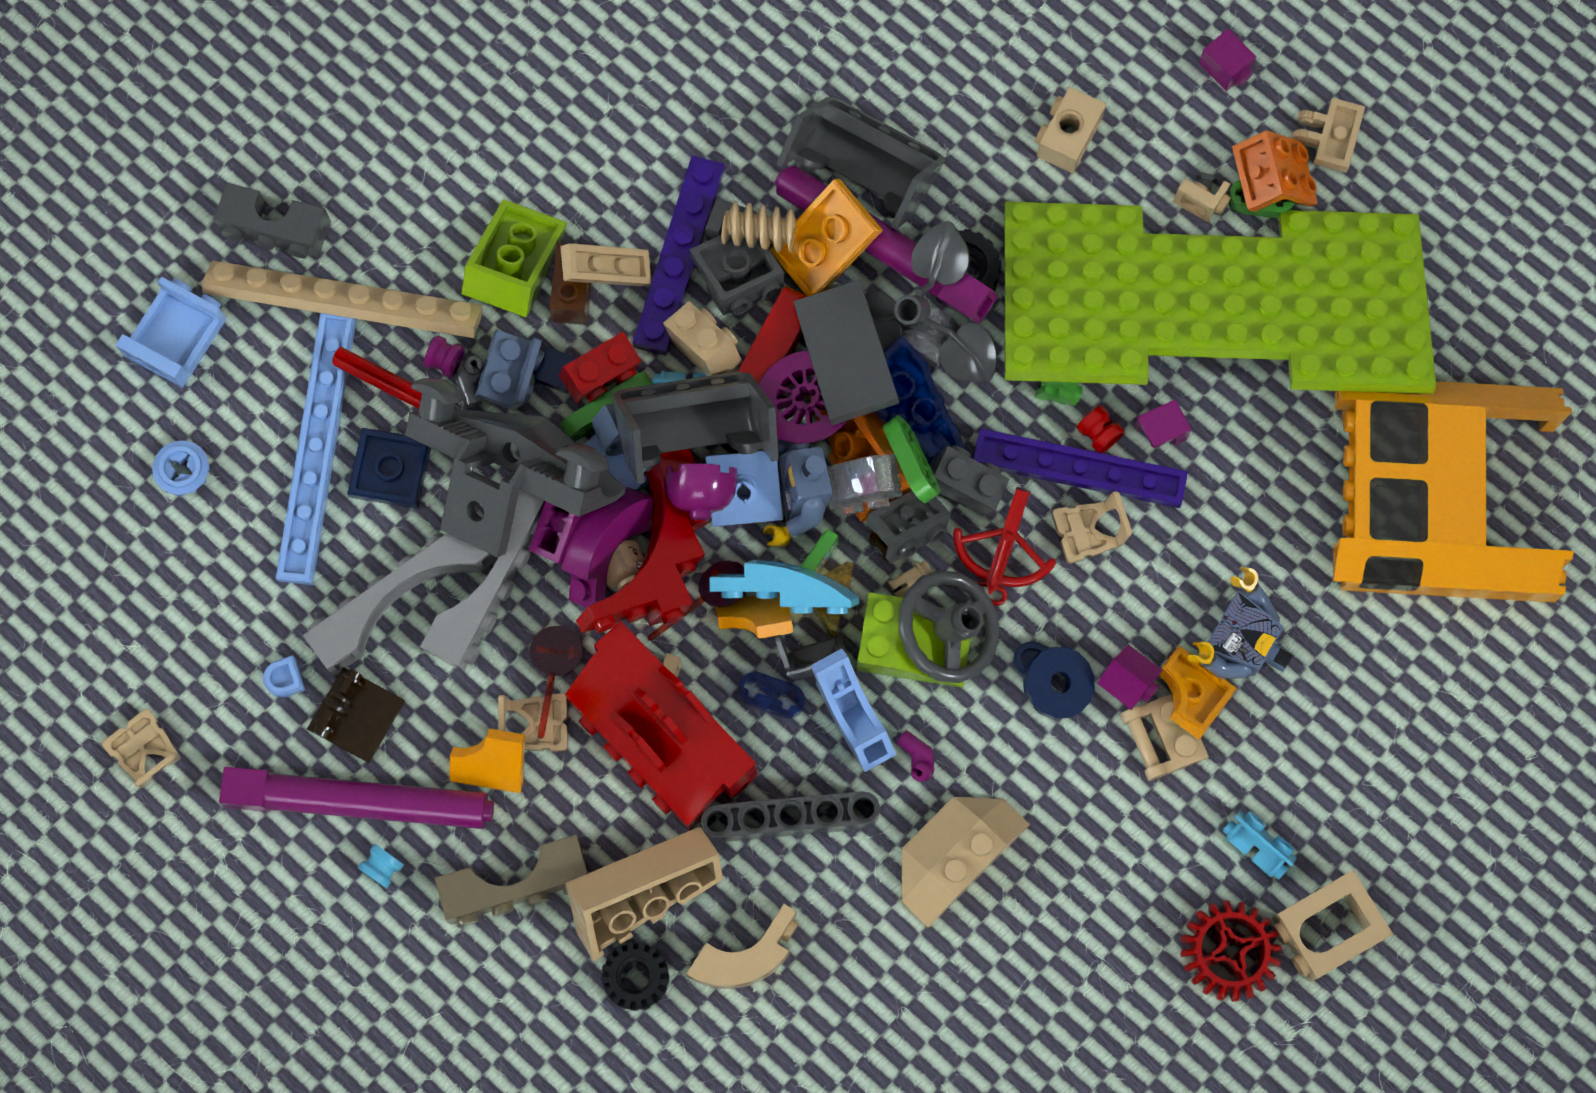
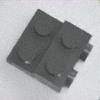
[689,234,784,316]

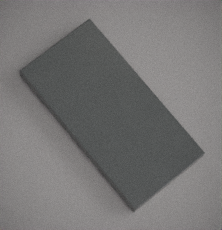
[793,279,900,425]

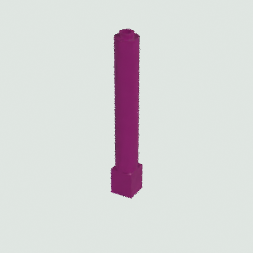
[775,165,999,324]
[219,767,494,829]

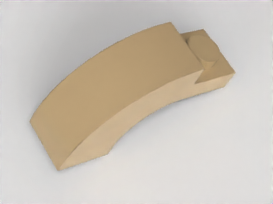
[686,904,799,989]

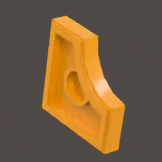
[716,592,794,639]
[1159,646,1237,740]
[450,728,525,793]

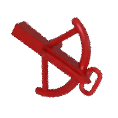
[953,487,1056,606]

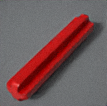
[332,347,422,409]

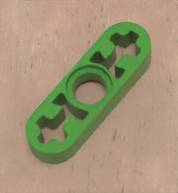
[560,372,652,441]
[883,415,941,503]

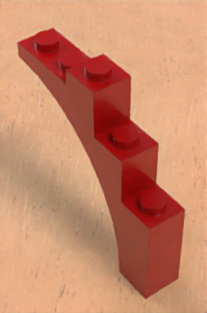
[576,449,712,633]

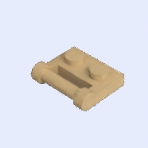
[1120,694,1209,781]

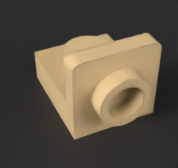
[1173,178,1231,223]

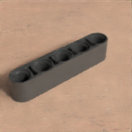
[701,791,880,842]

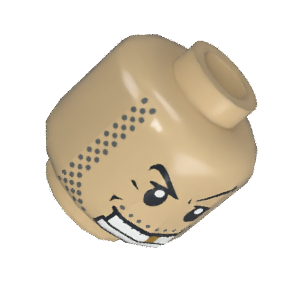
[606,540,645,590]

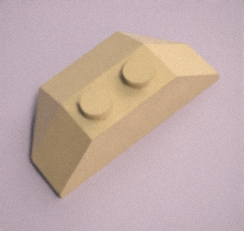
[902,797,1030,928]

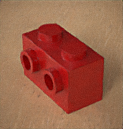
[558,332,642,405]

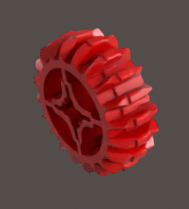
[1180,900,1282,1002]

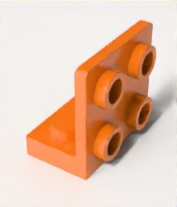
[1232,130,1318,212]

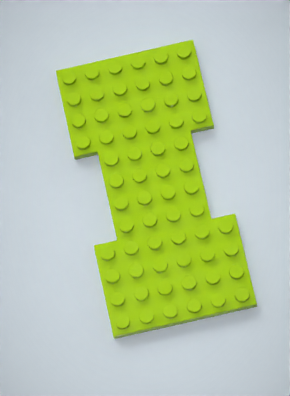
[1004,202,1436,394]

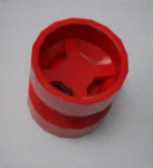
[1076,405,1125,453]

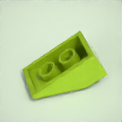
[461,199,567,317]
[857,592,971,688]

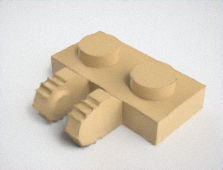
[1292,98,1365,173]

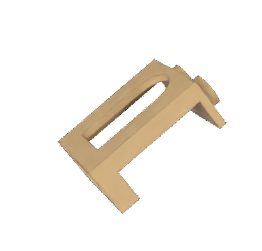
[1272,870,1393,982]

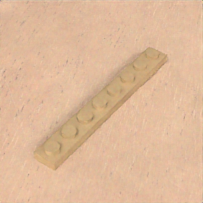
[201,260,482,338]

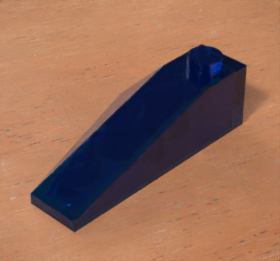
[874,335,967,466]

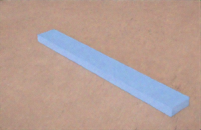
[276,313,357,585]

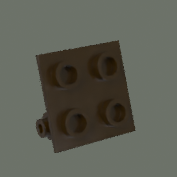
[307,667,405,763]

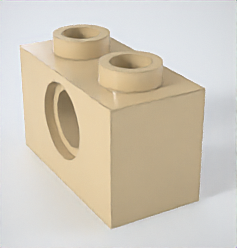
[1035,86,1106,174]

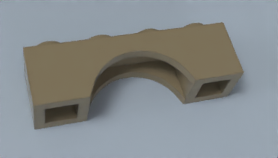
[434,835,589,928]

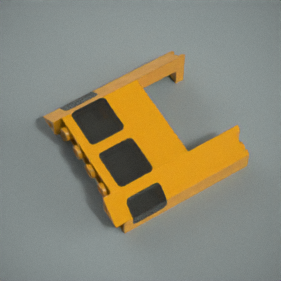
[1333,381,1574,603]

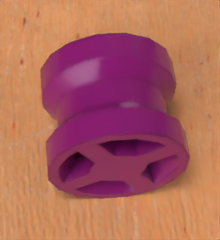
[424,335,465,378]

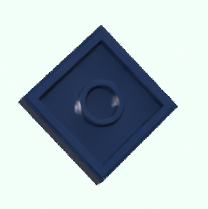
[347,428,431,509]

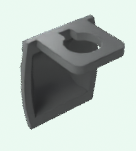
[774,635,846,681]

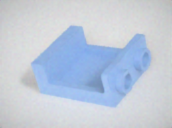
[115,277,227,388]

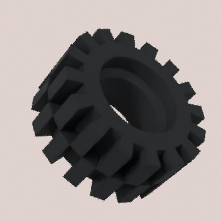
[601,942,669,1011]

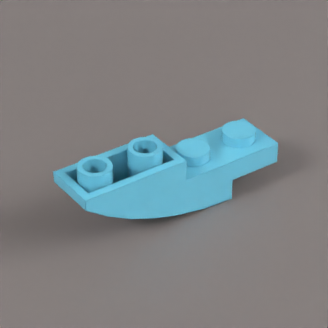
[709,560,859,614]

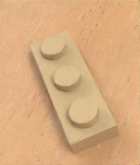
[560,243,651,287]

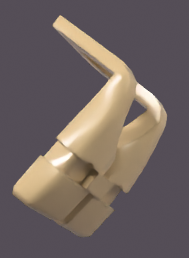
[1051,491,1132,564]
[498,693,568,752]
[102,709,181,788]

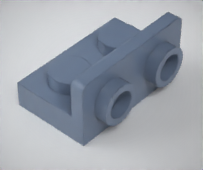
[474,329,543,410]

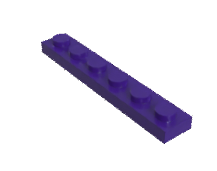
[632,155,725,356]
[973,428,1188,508]

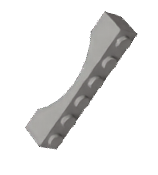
[420,472,545,671]
[303,510,498,677]

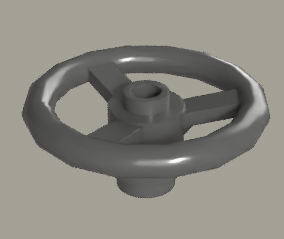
[899,570,999,683]

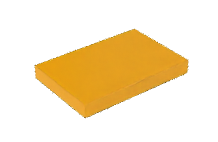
[769,179,883,296]

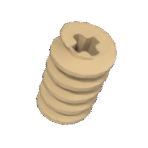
[721,201,796,254]

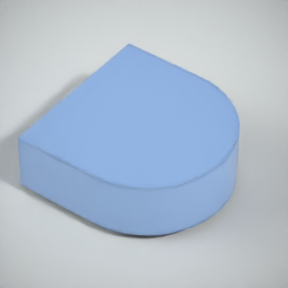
[263,655,306,698]

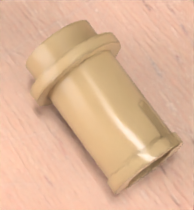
[888,560,933,598]

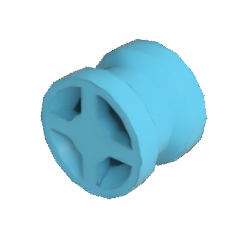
[357,844,404,889]

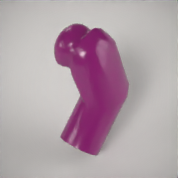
[896,730,935,782]

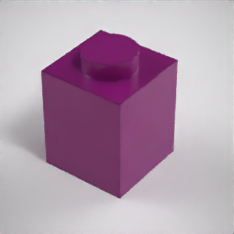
[1199,28,1256,92]
[1097,644,1163,710]

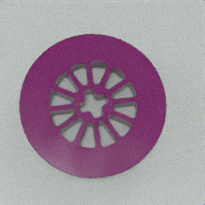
[759,351,846,444]

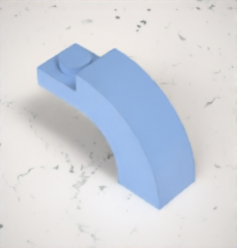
[810,649,896,772]

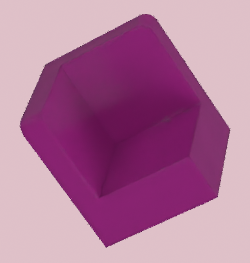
[1134,399,1192,448]

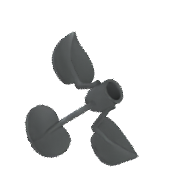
[865,221,997,383]

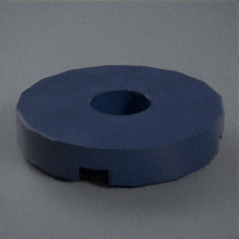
[1023,647,1095,719]

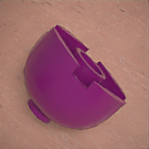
[665,464,738,520]

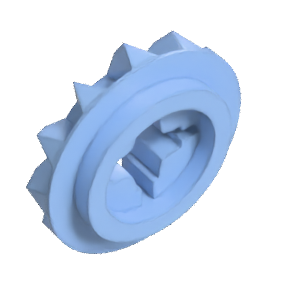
[152,441,210,497]

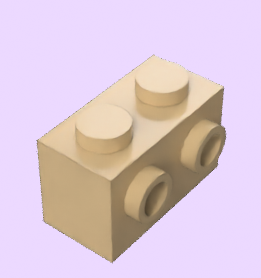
[663,301,743,376]

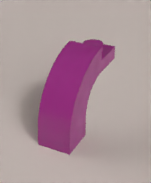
[561,487,653,608]

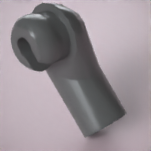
[456,355,484,409]

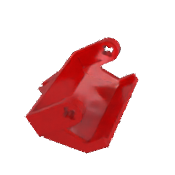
[565,621,758,831]

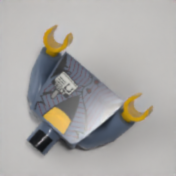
[759,439,832,548]
[1187,566,1293,679]

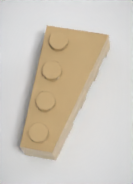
[566,827,723,962]

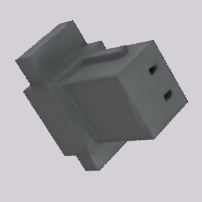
[1196,172,1218,191]

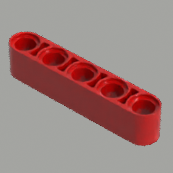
[738,286,808,384]

